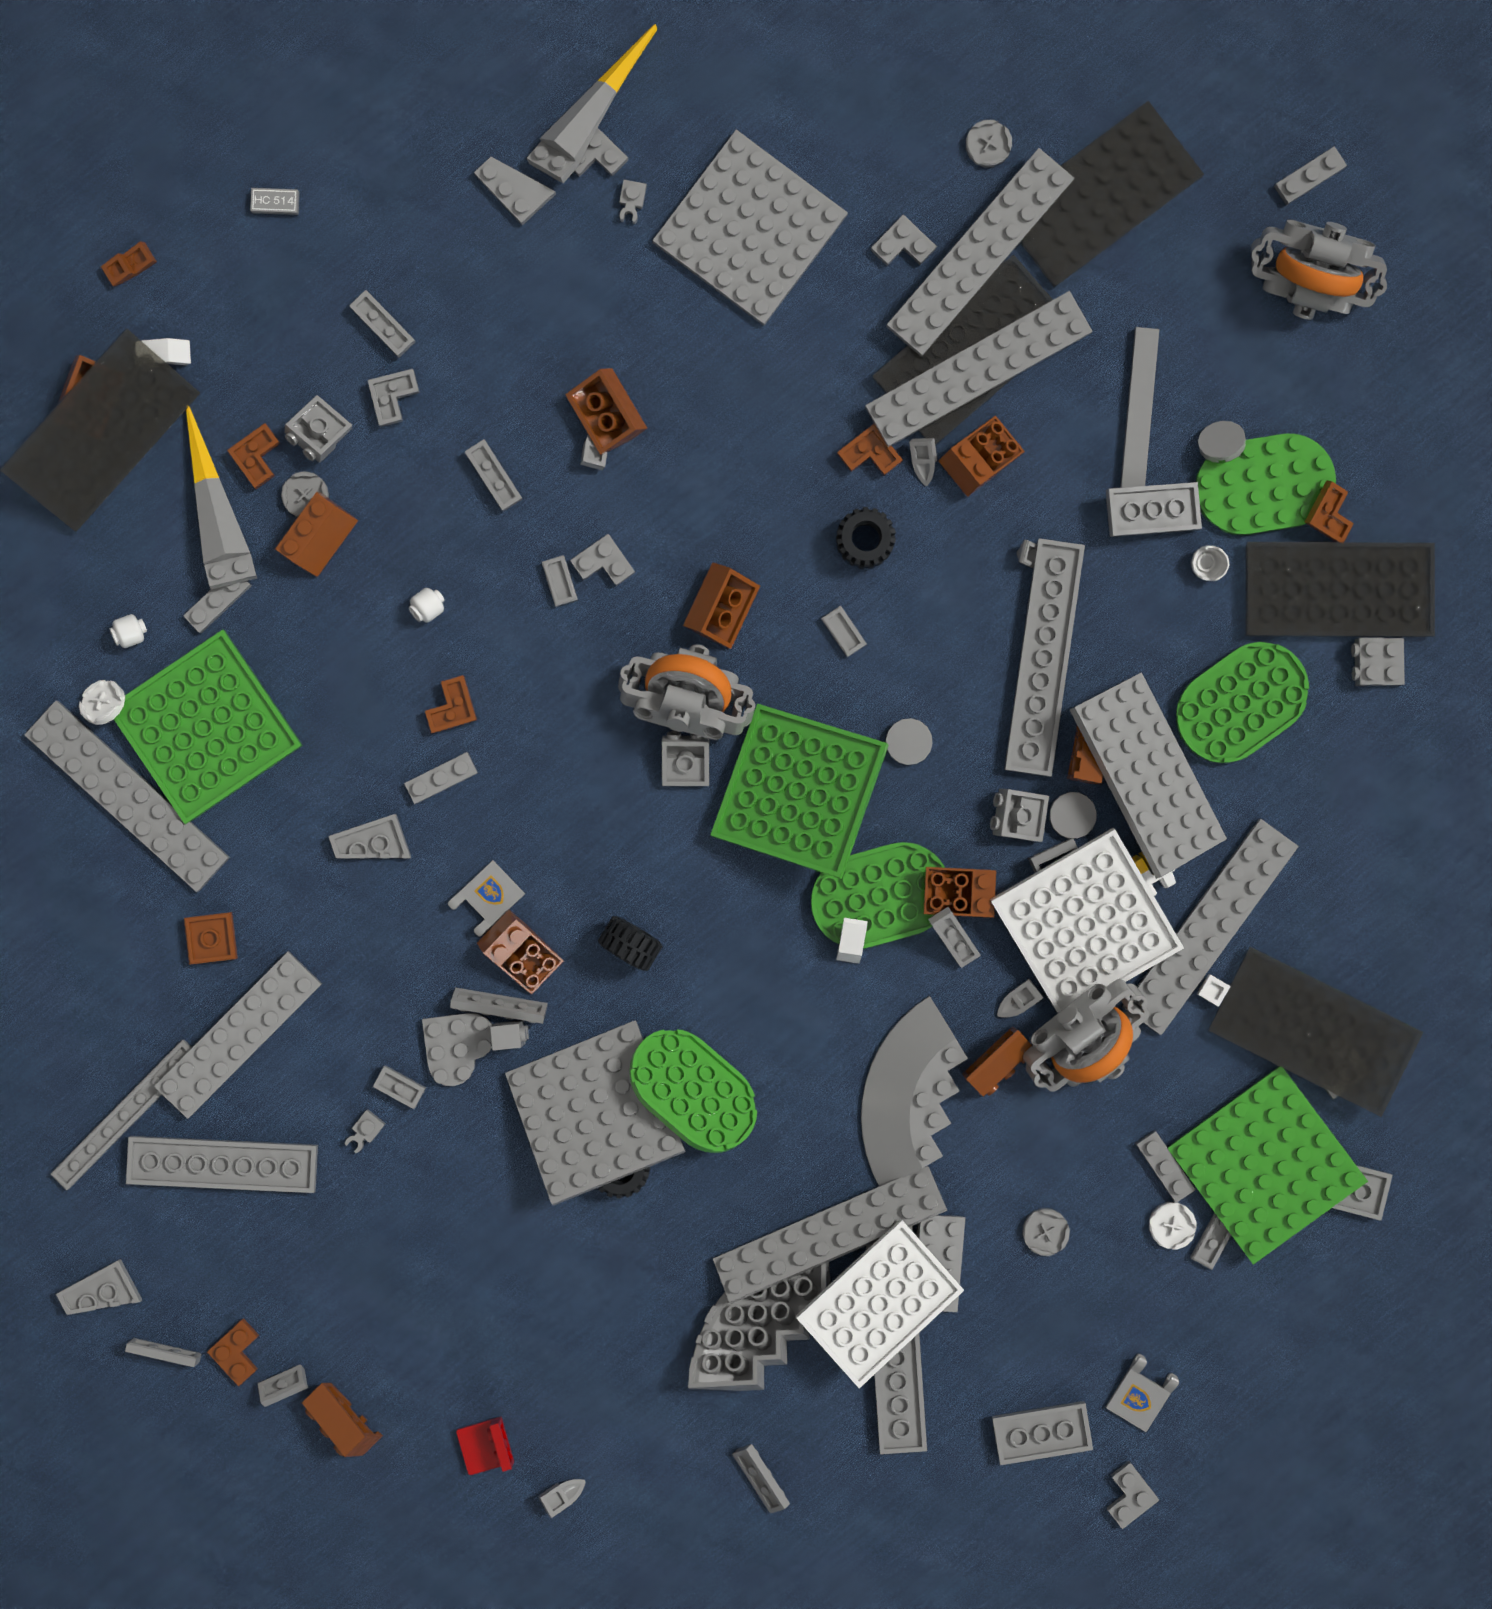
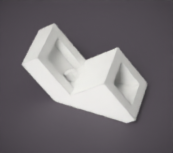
[134,338,191,367]
[836,918,868,964]

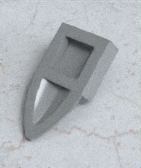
[580,434,607,470]
[909,438,937,486]
[997,979,1043,1018]
[538,1479,586,1518]

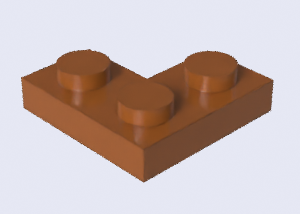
[227,423,281,489]
[837,424,903,476]
[1305,480,1354,544]
[425,675,477,734]
[207,1318,259,1387]

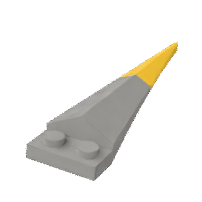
[527,24,657,183]
[186,405,257,589]

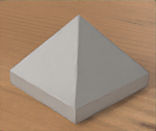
[1017,540,1037,568]

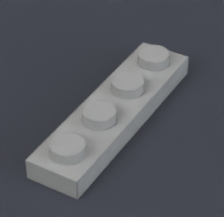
[450,987,548,1024]

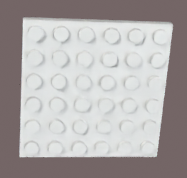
[990,828,1184,1013]

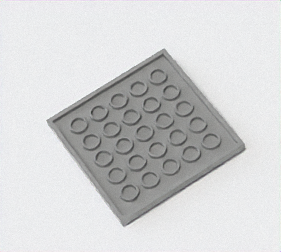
[652,130,848,326]
[505,1020,686,1206]

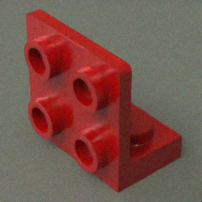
[456,1416,514,1475]

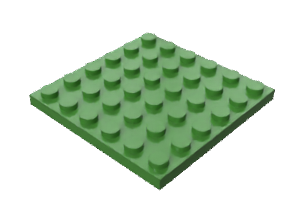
[114,629,303,824]
[711,704,889,879]
[1167,1065,1368,1265]

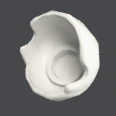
[1191,546,1229,581]

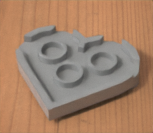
[422,1013,493,1086]

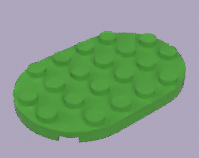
[1195,433,1336,535]
[1176,642,1309,763]
[811,842,945,948]
[629,1029,757,1153]

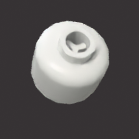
[409,588,445,623]
[109,614,147,648]

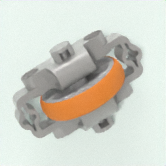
[1251,220,1387,320]
[618,644,755,740]
[1023,979,1149,1092]

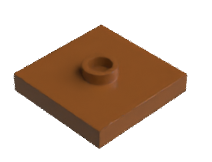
[184,912,238,965]

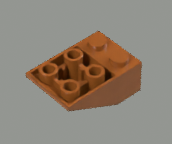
[939,416,1025,497]
[923,867,996,917]
[477,910,564,995]

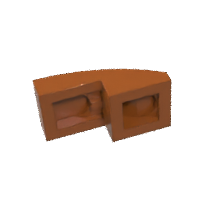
[101,241,157,287]

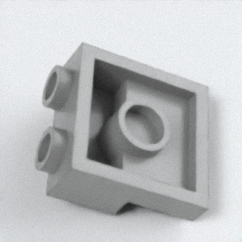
[284,395,352,463]
[1351,638,1405,686]
[662,731,709,786]
[990,789,1049,842]

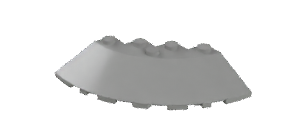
[861,996,968,1187]
[688,1262,831,1391]

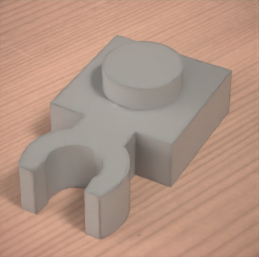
[619,180,647,224]
[345,1109,386,1153]

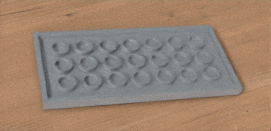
[1070,672,1227,879]

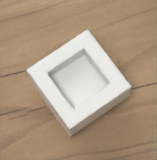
[1197,974,1231,1007]

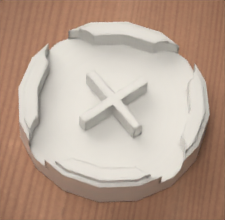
[79,680,125,725]
[1149,1202,1197,1249]

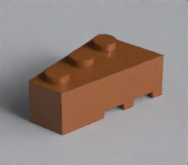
[1067,725,1103,784]
[302,1383,383,1457]

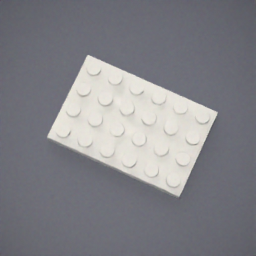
[795,1219,964,1388]

